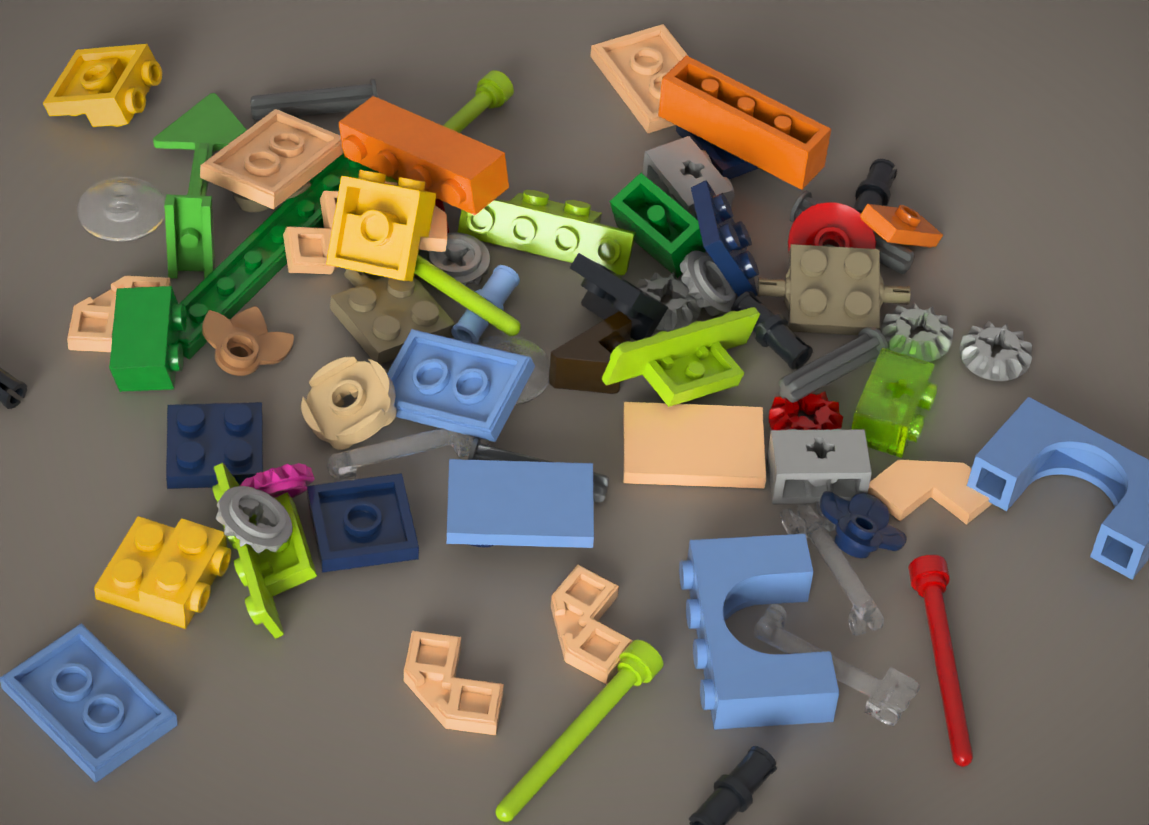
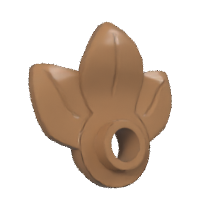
[202,306,294,376]

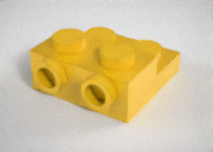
[43,44,162,127]
[326,170,437,281]
[94,516,231,629]

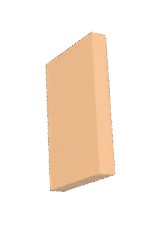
[590,24,688,133]
[200,109,344,209]
[623,402,766,489]

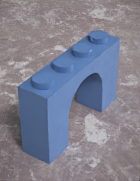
[967,397,1149,580]
[679,533,839,730]

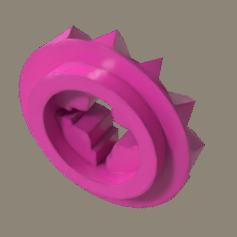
[240,463,314,498]

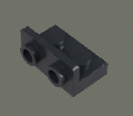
[570,253,669,341]

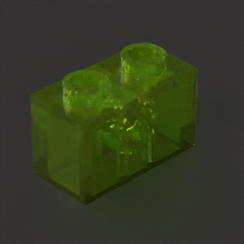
[851,348,938,458]

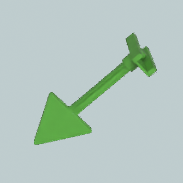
[153,93,247,279]

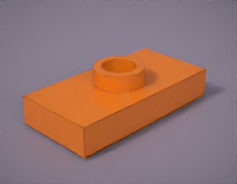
[860,204,943,248]

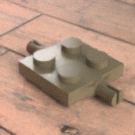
[757,244,911,335]
[330,269,456,364]

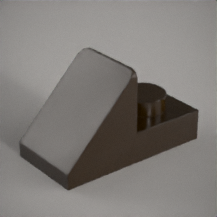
[549,311,632,394]

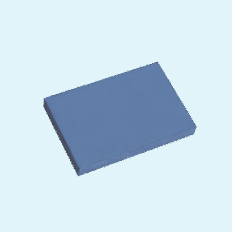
[387,329,535,442]
[446,459,594,548]
[0,623,177,783]

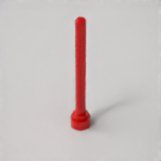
[908,555,973,767]

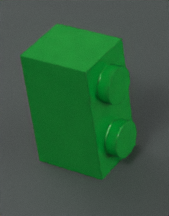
[609,173,706,278]
[109,286,187,392]

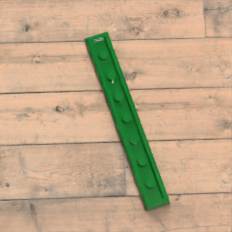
[178,153,379,360]

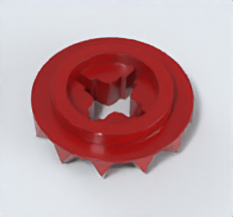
[768,391,843,430]

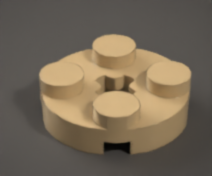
[301,357,397,450]

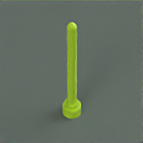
[385,70,514,183]
[414,255,521,336]
[495,639,664,822]

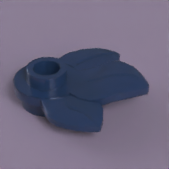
[820,491,907,558]

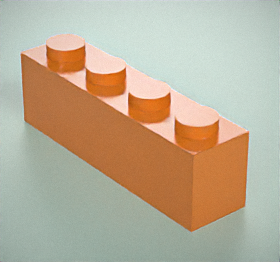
[658,55,831,190]
[338,96,509,215]

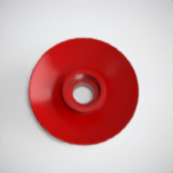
[788,202,876,252]

